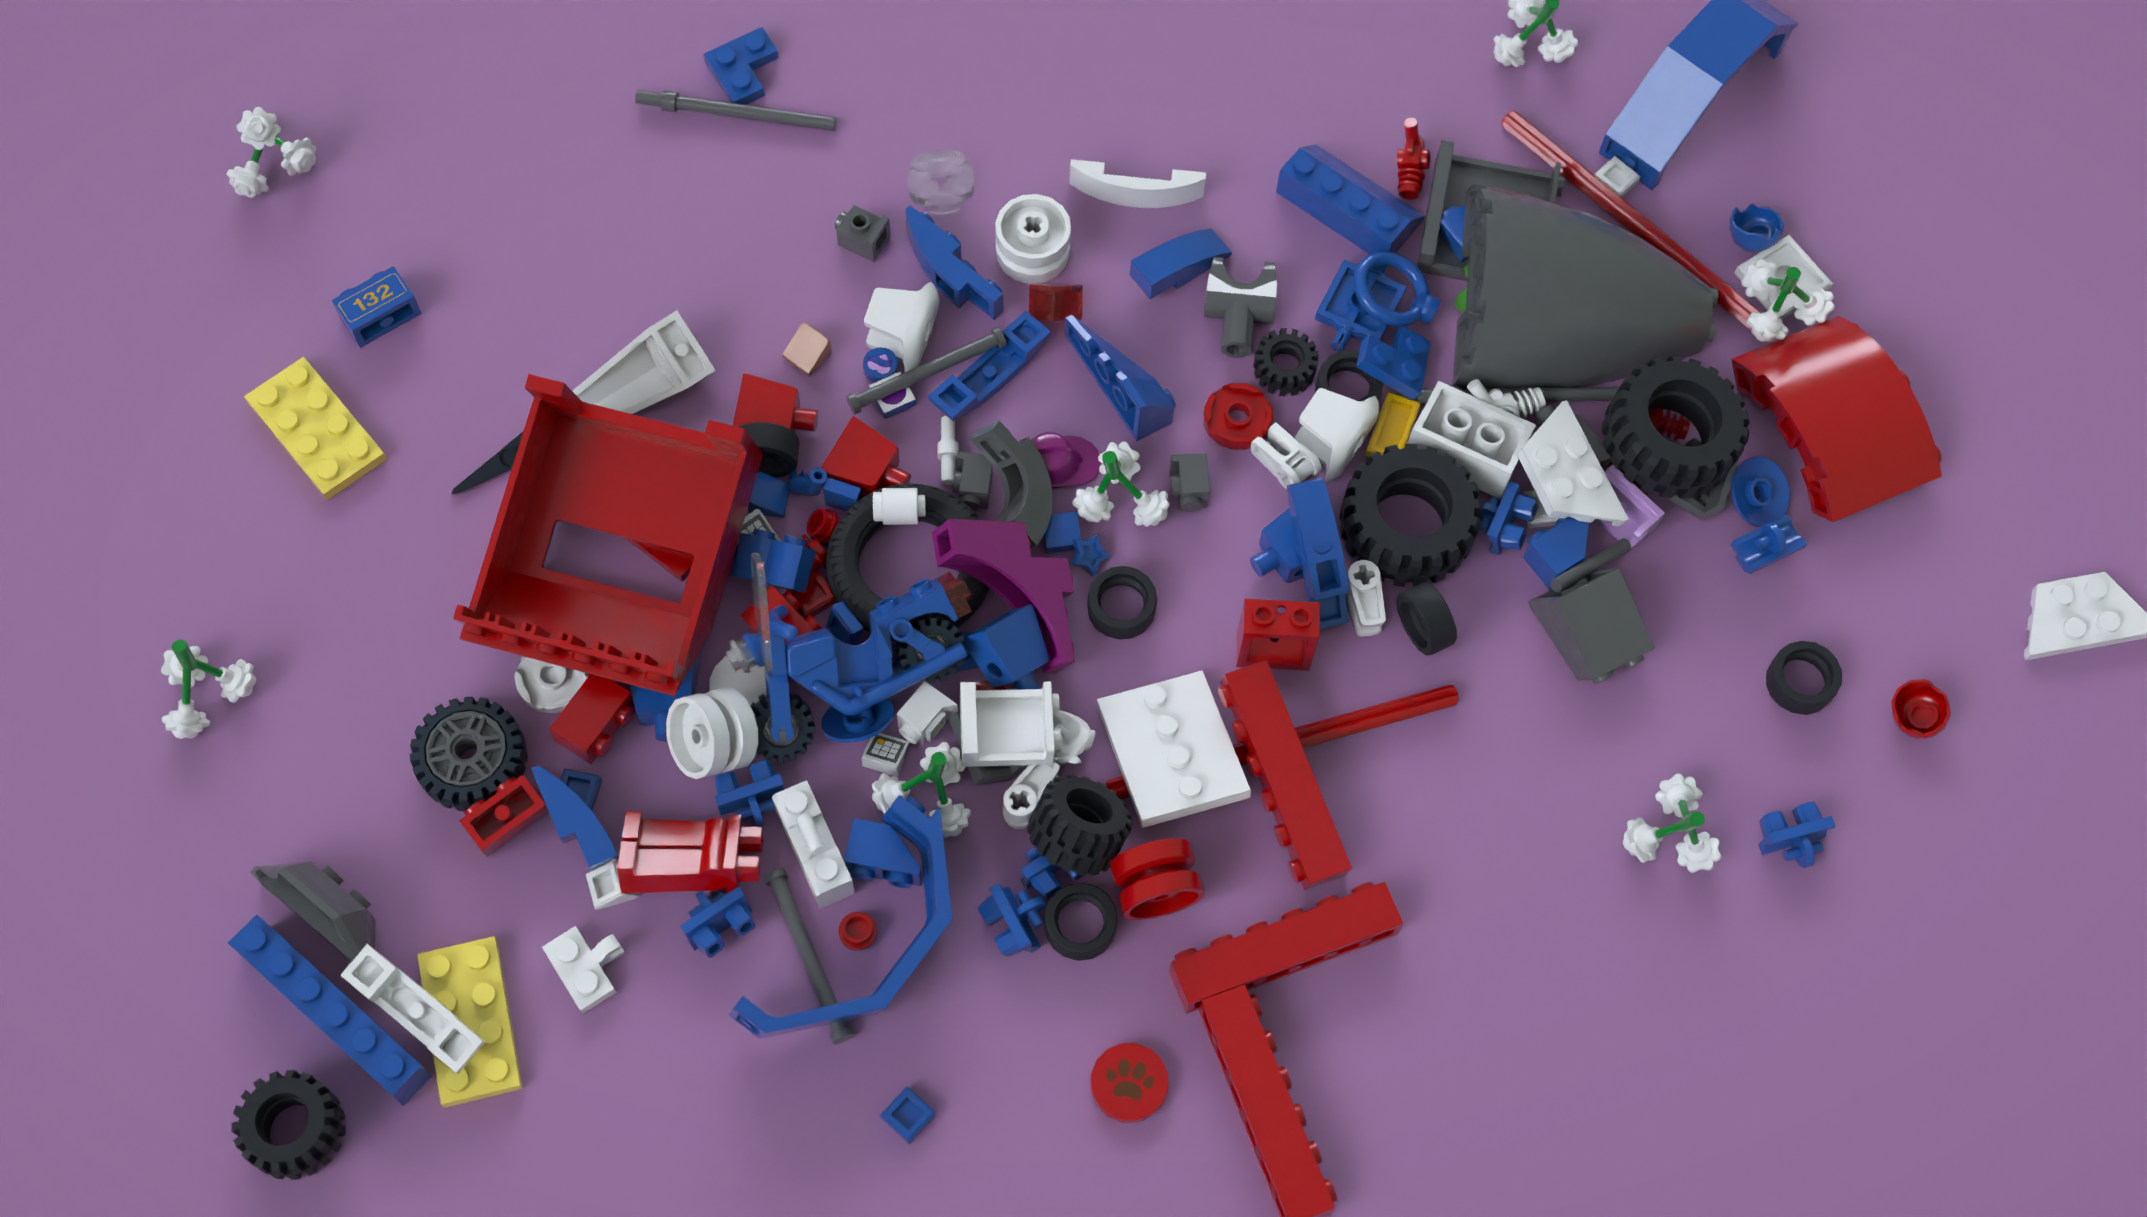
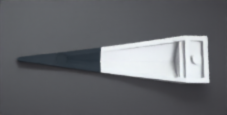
[451,311,716,494]

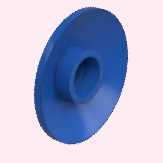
[1731,457,1790,527]
[821,698,895,743]

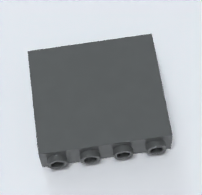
[1417,140,1565,281]

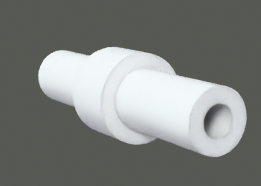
[937,416,959,486]

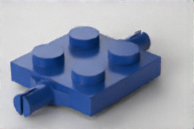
[1315,260,1407,352]

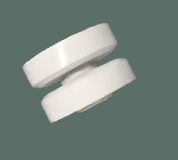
[995,194,1071,284]
[666,687,758,779]

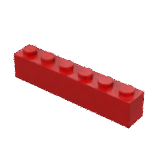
[1218,659,1352,891]
[1169,882,1404,1014]
[1199,984,1337,1217]

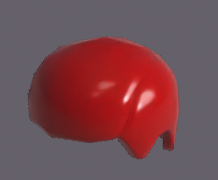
[1891,679,1951,739]

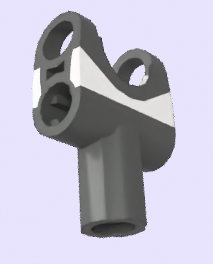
[1204,257,1277,358]

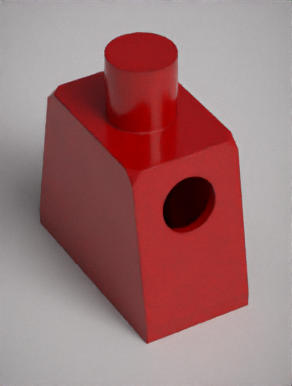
[732,373,818,433]
[821,416,911,498]

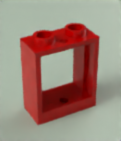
[1236,599,1320,671]

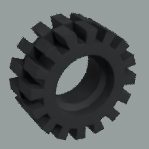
[1253,328,1319,396]

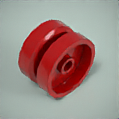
[1110,838,1205,920]

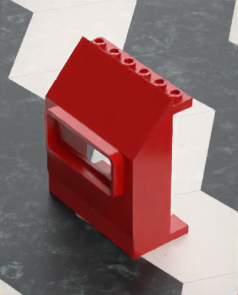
[453,374,763,696]

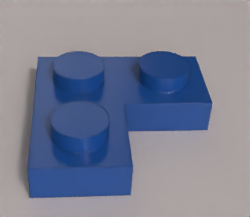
[704,27,779,105]
[1356,325,1431,400]

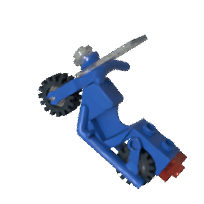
[726,553,972,762]

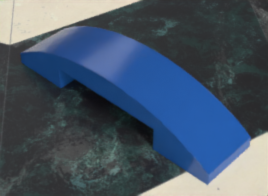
[928,311,1051,421]

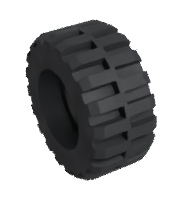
[1602,356,1750,499]
[1339,444,1483,587]

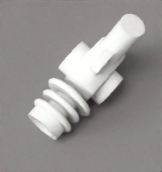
[1467,379,1546,419]

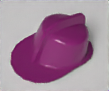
[1031,432,1101,488]

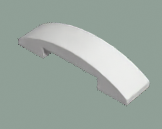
[1070,159,1206,208]
[341,944,485,1074]

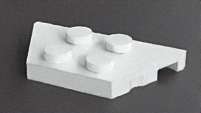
[1517,400,1628,527]
[2024,572,2147,660]

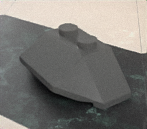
[250,861,375,962]

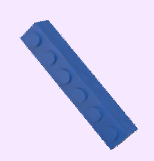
[228,914,432,1106]

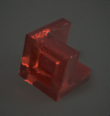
[1029,283,1083,322]

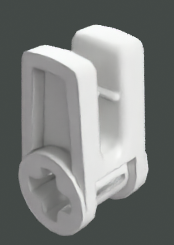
[1251,423,1322,489]
[1346,560,1386,637]
[1002,761,1060,829]

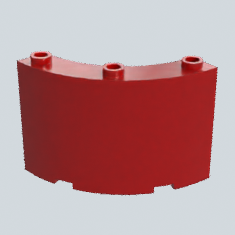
[1731,316,1942,522]

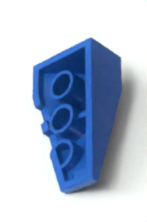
[1065,315,1176,442]

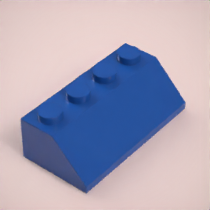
[1276,144,1425,254]

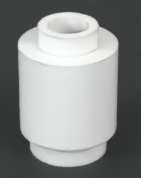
[873,488,926,525]

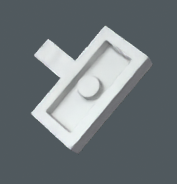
[542,926,625,1014]

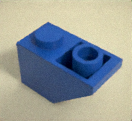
[1523,517,1589,590]
[844,818,922,888]

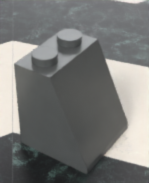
[1528,568,1654,683]

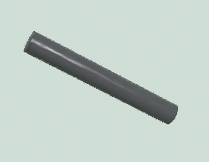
[1550,538,1631,593]

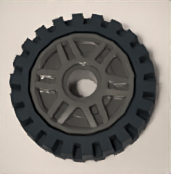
[410,696,528,812]

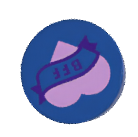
[863,347,898,383]

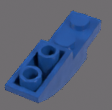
[905,205,1003,320]
[1287,478,1349,630]

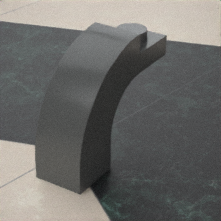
[970,420,1052,548]

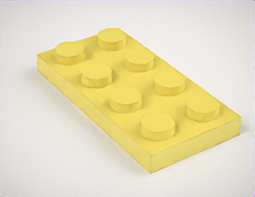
[244,357,387,501]
[417,936,523,1108]

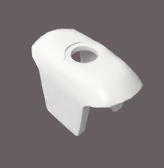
[864,282,940,372]
[1295,388,1379,482]

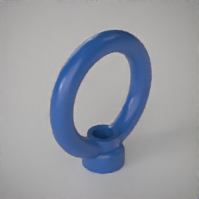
[1354,251,1441,327]

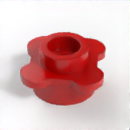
[802,534,827,571]

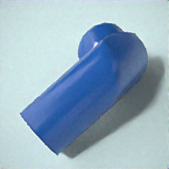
[788,467,827,496]

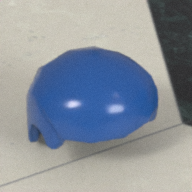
[1730,203,1784,252]

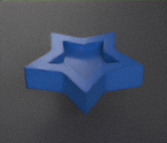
[1071,534,1110,576]

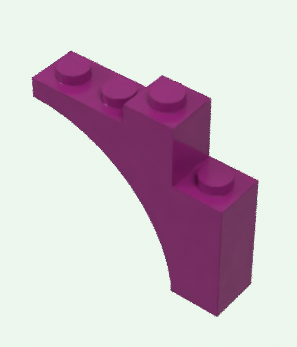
[931,519,1075,673]

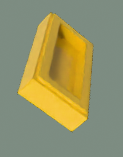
[1365,392,1421,456]

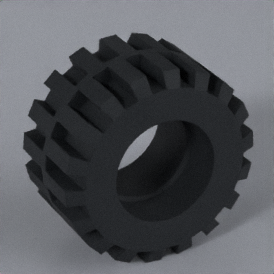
[1027,775,1133,876]
[231,1070,346,1180]

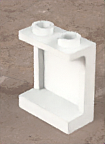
[960,681,1061,767]

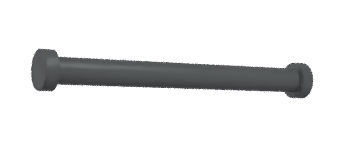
[846,327,1007,415]
[764,868,855,1045]

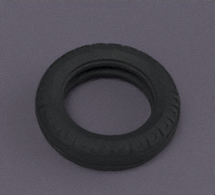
[826,484,989,641]

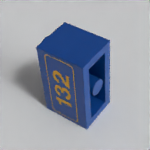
[332,266,422,348]

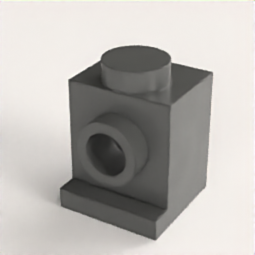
[835,205,891,262]
[953,451,993,511]
[1169,453,1210,512]

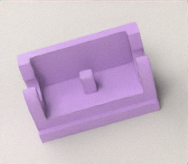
[1595,465,1665,551]

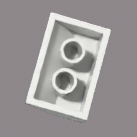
[1407,381,1536,499]

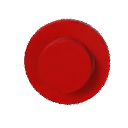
[806,508,839,544]
[838,912,877,951]

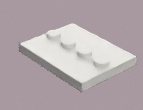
[1097,671,1251,828]

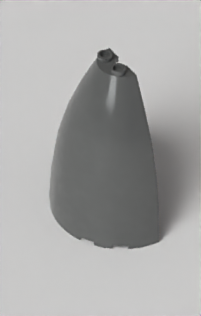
[1453,184,1718,389]

